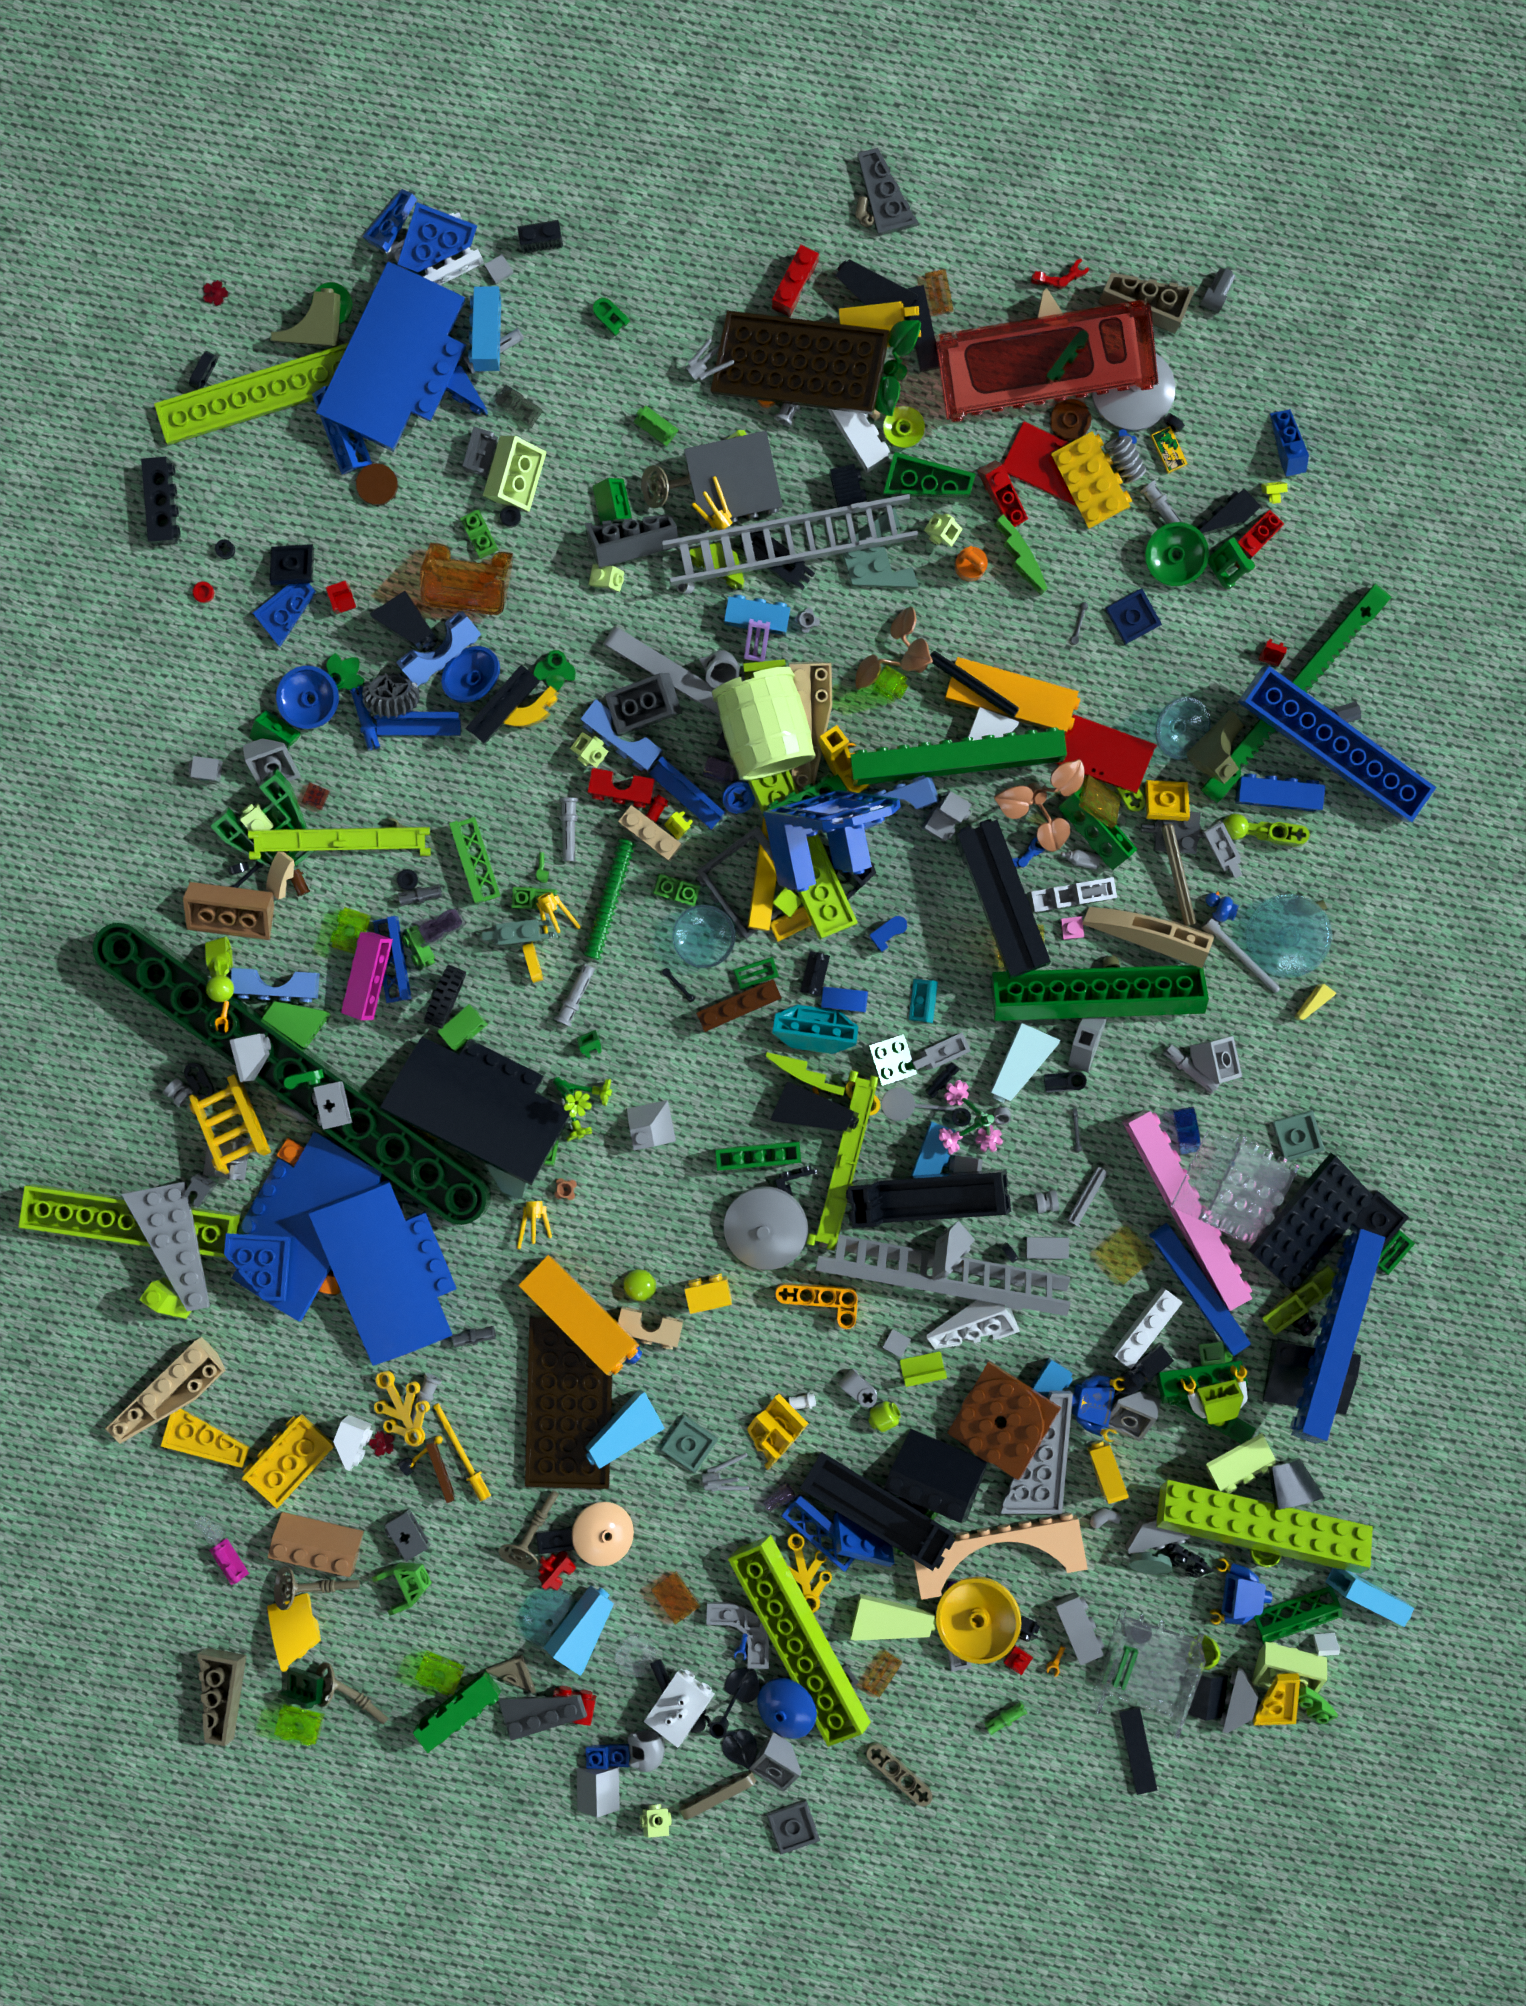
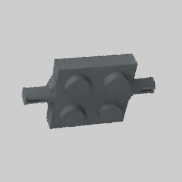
[1141,811,1205,854]

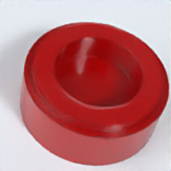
[192,581,215,603]

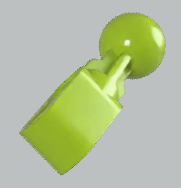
[1223,813,1310,847]
[205,936,234,1002]

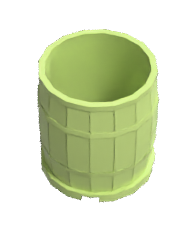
[712,667,816,781]

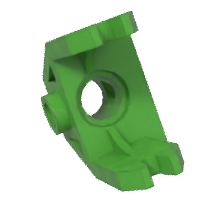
[372,1562,432,1616]

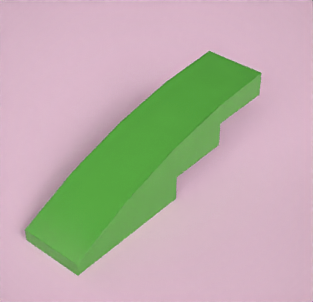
[994,515,1048,595]

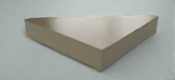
[486,1654,536,1694]

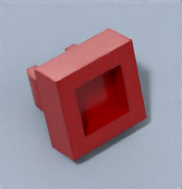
[1259,639,1287,667]
[1004,1645,1033,1675]

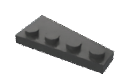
[857,148,919,236]
[498,1695,587,1741]

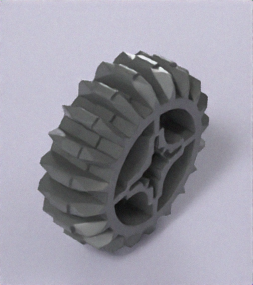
[362,672,420,719]

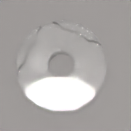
[615,1634,657,1677]

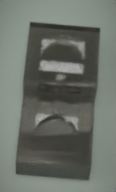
[494,385,543,428]

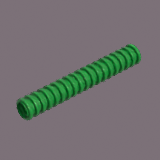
[583,838,636,960]

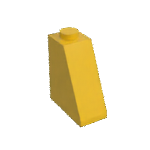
[1087,1440,1129,1504]

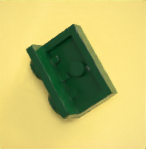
[278,1667,323,1709]

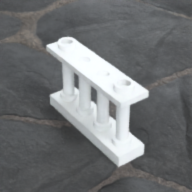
[386,212,484,285]

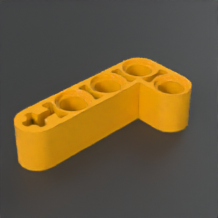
[775,1283,858,1329]

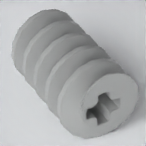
[1105,436,1146,484]

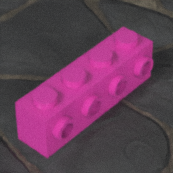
[341,932,393,1020]

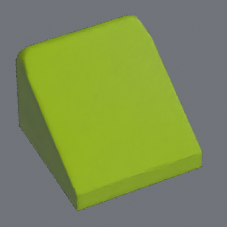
[773,887,802,918]

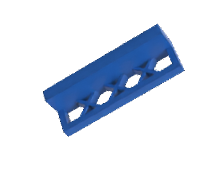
[312,386,372,475]
[374,712,461,736]
[649,757,725,830]
[373,916,412,1003]
[781,1495,855,1572]

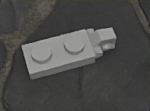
[1202,821,1242,879]
[912,1032,971,1070]

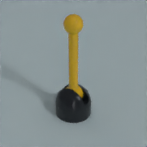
[397,1436,443,1477]

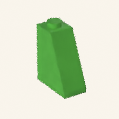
[262,1001,331,1048]

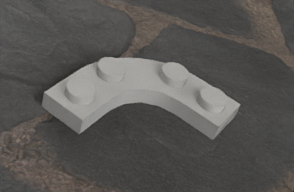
[706,1602,769,1669]

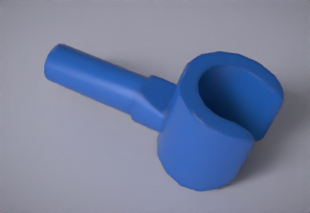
[734,1634,748,1660]

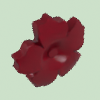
[203,280,229,306]
[369,1430,395,1457]

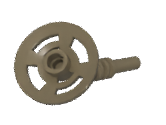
[641,465,692,508]
[498,1490,559,1570]
[274,1567,360,1610]
[316,1662,389,1725]

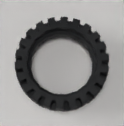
[424,965,466,1029]

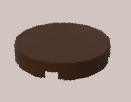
[1049,399,1092,441]
[356,463,398,506]

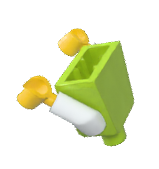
[1181,1364,1248,1426]

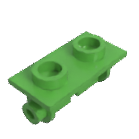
[633,405,679,447]
[402,925,435,970]

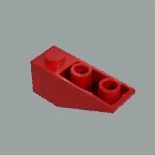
[977,460,1028,527]
[1234,510,1284,568]

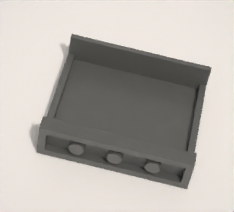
[684,430,783,528]

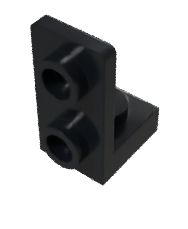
[775,1165,817,1196]

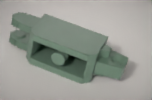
[482,919,558,946]

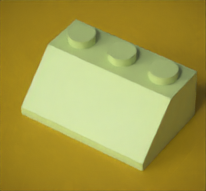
[483,436,546,512]
[1206,1433,1276,1494]
[1252,1642,1327,1693]

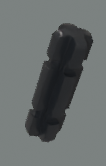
[925,1062,959,1098]

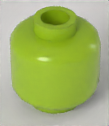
[868,1401,901,1432]

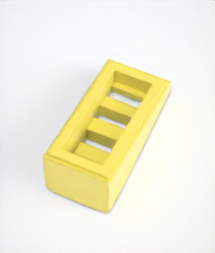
[1294,984,1336,1020]

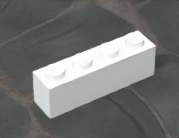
[827,409,890,473]
[1111,1287,1183,1369]

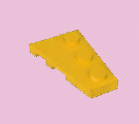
[1253,1673,1300,1726]

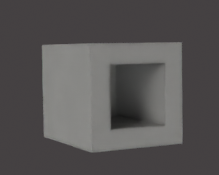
[188,756,223,782]

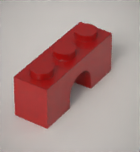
[772,244,819,317]
[588,768,655,808]

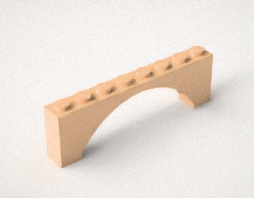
[913,1513,1088,1600]

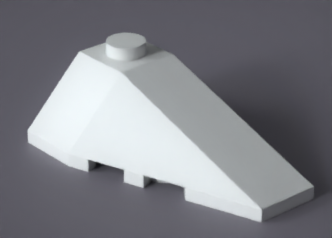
[927,1300,1020,1349]

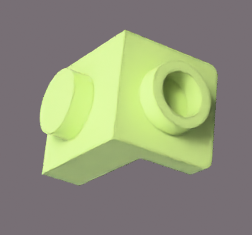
[588,564,624,592]
[240,803,273,831]

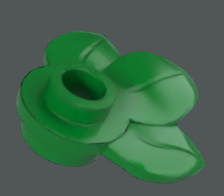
[534,650,576,691]
[326,653,365,691]

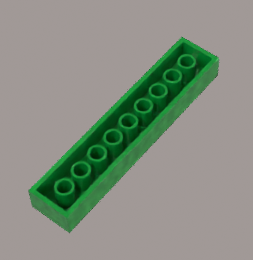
[991,965,1209,1021]

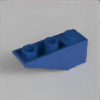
[446,365,488,415]
[1270,409,1309,477]

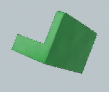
[593,478,632,525]
[249,710,301,751]

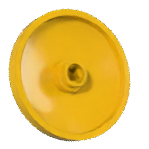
[936,1576,1021,1664]

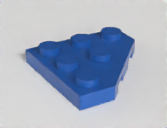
[397,202,477,273]
[224,1233,291,1301]

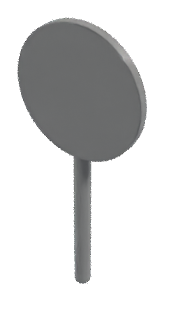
[882,1088,955,1121]

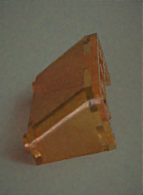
[420,542,513,615]

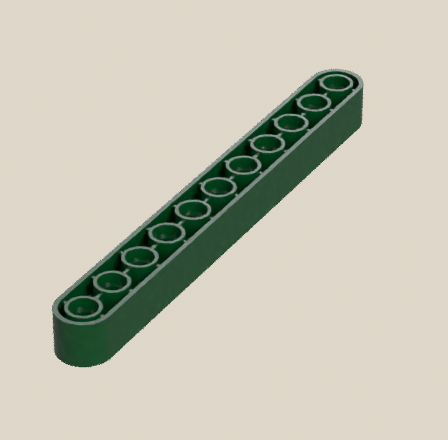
[92,923,491,1225]

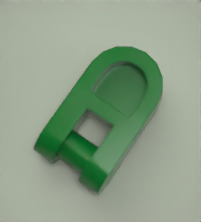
[593,298,630,337]
[284,1069,324,1089]

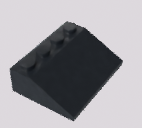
[1263,1339,1361,1415]
[883,1429,988,1523]

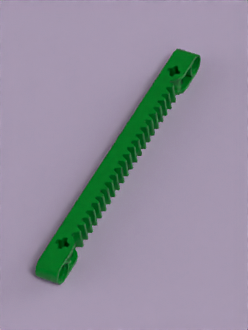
[1201,583,1392,804]

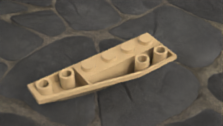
[788,662,832,791]
[1082,907,1214,968]
[105,1337,226,1444]

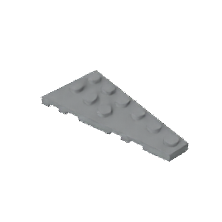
[121,1182,210,1311]
[999,1390,1073,1514]

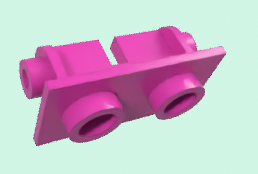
[209,1538,250,1585]

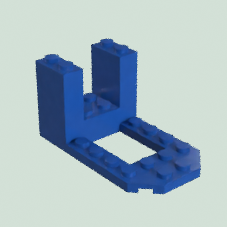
[763,790,901,892]

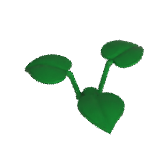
[875,320,921,417]

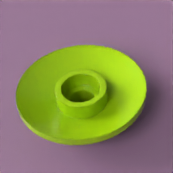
[883,406,925,448]

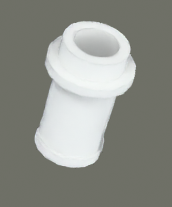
[789,1392,816,1410]

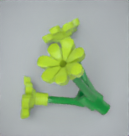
[553,1077,612,1142]

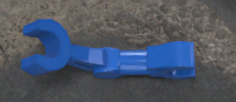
[1012,837,1046,868]

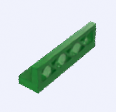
[1253,1586,1342,1645]

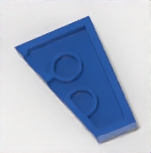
[362,189,417,253]
[253,583,316,647]
[833,1512,894,1567]

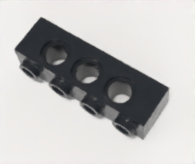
[141,456,181,546]

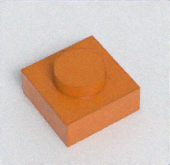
[277,1137,305,1166]

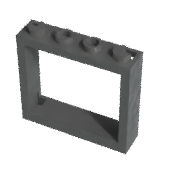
[696,826,800,940]

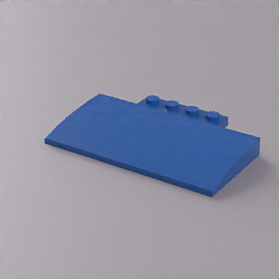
[316,262,466,452]
[231,1131,384,1322]
[308,1179,457,1366]

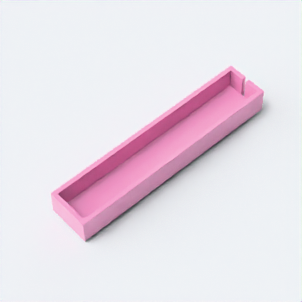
[1122,1110,1252,1311]

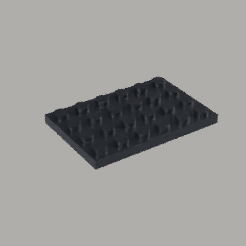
[1248,1153,1374,1292]

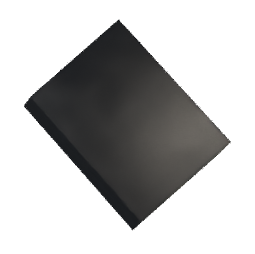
[1181,1669,1228,1721]

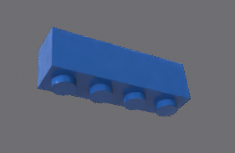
[1235,774,1325,812]

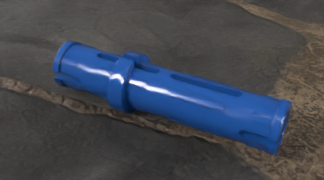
[350,686,381,751]

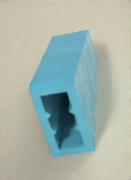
[585,1389,665,1469]
[1325,1568,1414,1627]
[544,1585,614,1676]

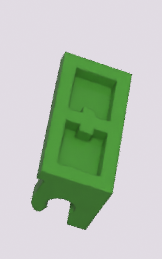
[437,1004,488,1052]

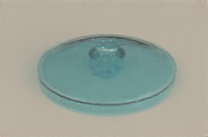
[1245,894,1332,978]

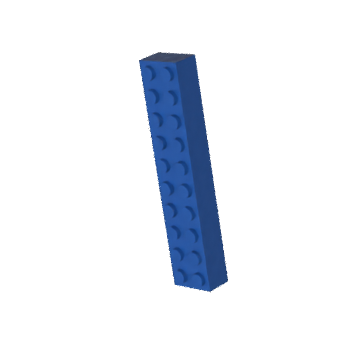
[1238,666,1437,822]
[1290,1229,1385,1444]

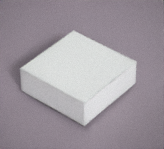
[1313,1633,1340,1656]

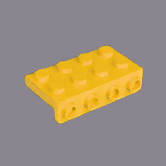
[1051,431,1132,529]
[241,1414,335,1509]

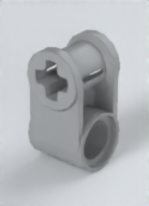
[838,1368,877,1408]

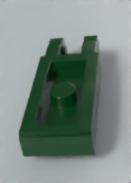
[1046,330,1089,385]

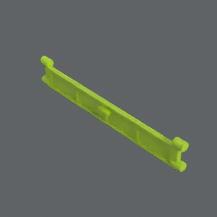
[248,827,431,860]
[806,1070,879,1251]

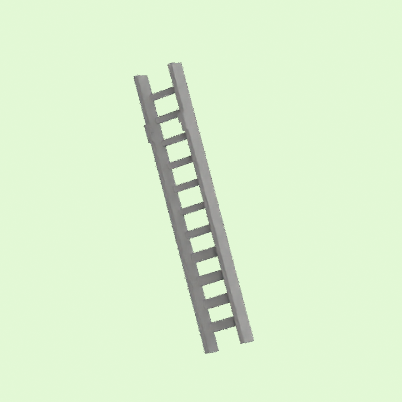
[662,494,918,586]
[816,1235,1071,1316]

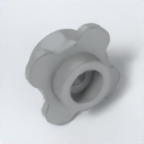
[795,608,820,633]

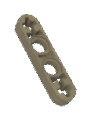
[866,1742,932,1807]
[679,1770,757,1820]

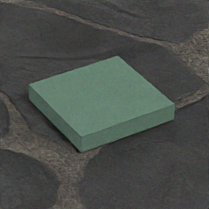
[1272,1110,1325,1162]
[660,1415,719,1474]

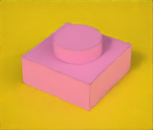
[1060,916,1084,940]

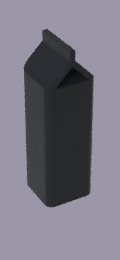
[1114,1344,1174,1396]

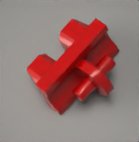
[538,1551,576,1591]

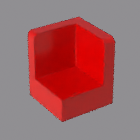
[326,580,356,614]

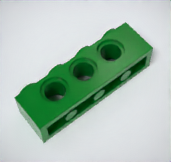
[762,774,847,817]
[1058,786,1138,871]
[715,1141,802,1171]
[1156,1361,1248,1405]

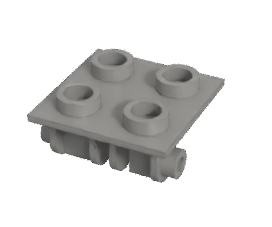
[203,1134,251,1180]

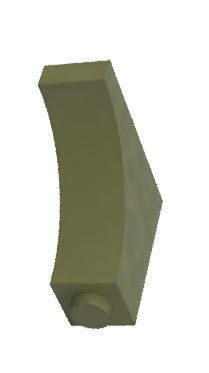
[271,288,340,347]
[1186,711,1244,784]

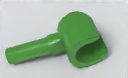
[536,852,549,883]

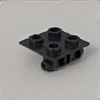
[1163,1543,1214,1578]

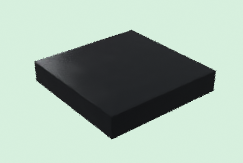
[269,544,314,585]
[1352,1190,1409,1249]

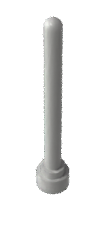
[1201,916,1280,993]

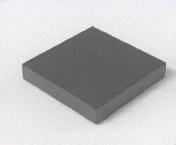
[767,1799,820,1855]

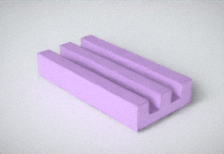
[744,619,771,662]

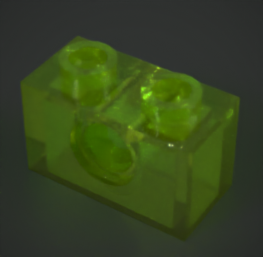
[873,665,909,702]
[330,907,371,954]
[415,1650,466,1695]
[274,1704,325,1746]

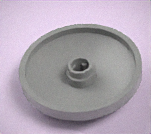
[1091,347,1175,431]
[724,1186,808,1270]

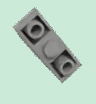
[1068,1017,1108,1073]
[1125,1516,1190,1554]
[1220,1666,1259,1733]

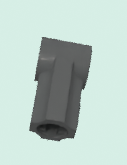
[1200,268,1236,314]
[1329,701,1361,723]

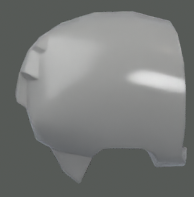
[699,650,740,688]
[628,1730,665,1772]

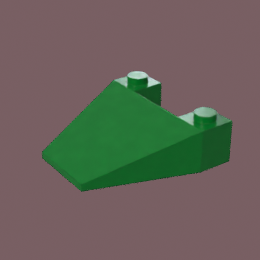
[210,768,314,868]

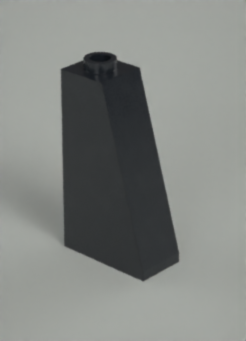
[835,259,921,308]
[770,1081,859,1133]

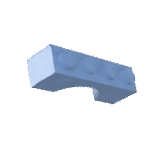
[396,610,482,686]
[581,699,663,772]
[864,775,940,830]
[231,968,320,1002]

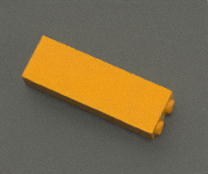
[944,657,1080,734]
[518,1255,639,1376]

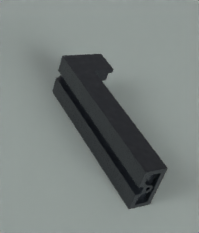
[956,819,1051,979]
[846,1169,1011,1228]
[800,1452,955,1571]

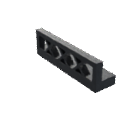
[465,665,540,744]

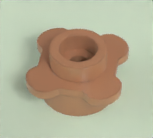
[554,1178,577,1200]

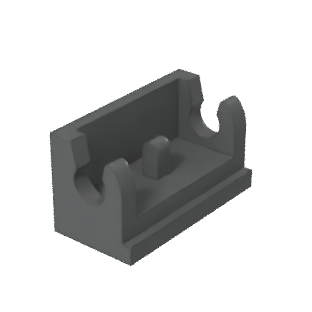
[462,426,498,477]
[185,1172,218,1208]

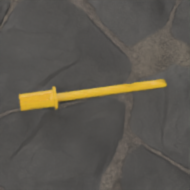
[433,1403,491,1502]

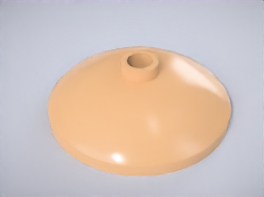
[572,1501,634,1566]

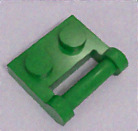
[1208,537,1255,590]

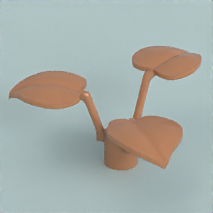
[856,606,933,690]
[994,759,1084,852]

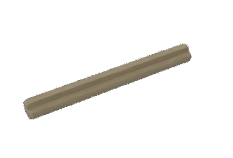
[1161,824,1196,926]

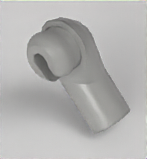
[1090,1508,1122,1529]

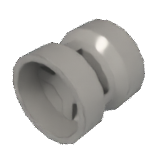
[163,1078,193,1107]
[1034,1190,1059,1214]

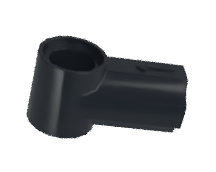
[1044,1071,1087,1093]

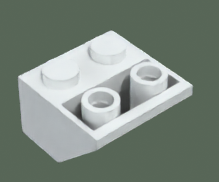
[333,1415,373,1471]

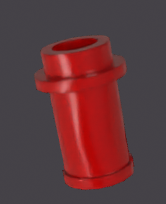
[645,794,669,823]

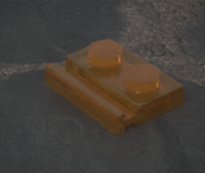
[651,1571,700,1625]

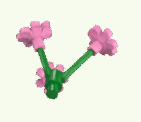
[939,1080,1003,1154]

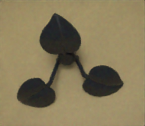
[690,1667,760,1769]

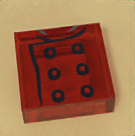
[301,783,330,810]

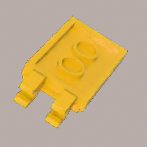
[839,302,921,347]

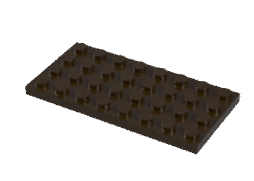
[710,310,890,415]
[525,1317,613,1489]

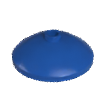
[441,646,500,703]
[276,666,339,729]
[757,1678,817,1739]

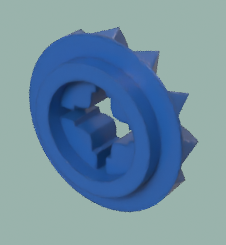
[722,781,755,814]

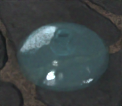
[1155,696,1211,760]
[673,905,736,968]
[519,1587,577,1650]

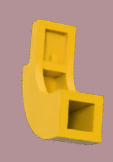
[504,686,559,727]
[819,725,870,793]

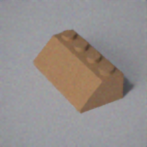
[183,882,274,940]
[268,1512,364,1577]

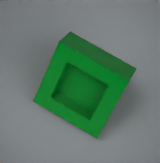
[577,1030,602,1058]

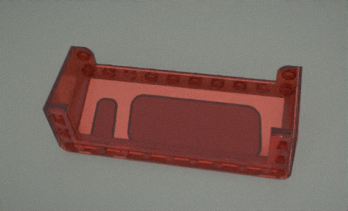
[935,300,1159,422]

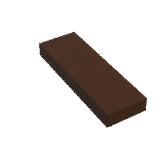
[426,1437,455,1503]

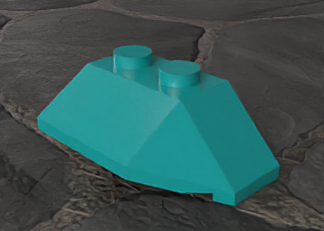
[772,1004,859,1054]

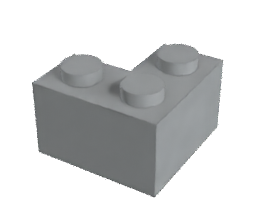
[920,791,972,841]

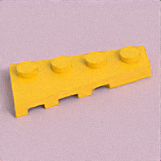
[161,1409,249,1468]

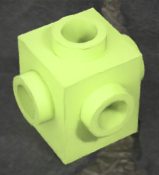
[924,513,962,547]
[570,732,609,768]
[640,1804,671,1838]

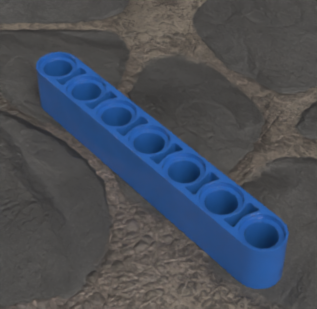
[1149,1223,1251,1357]

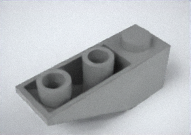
[932,1221,975,1281]

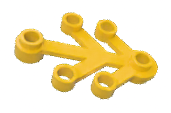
[374,1371,430,1447]
[787,1532,832,1613]

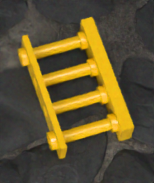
[189,1074,271,1174]

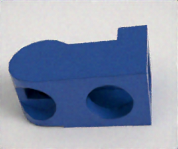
[869,916,907,952]

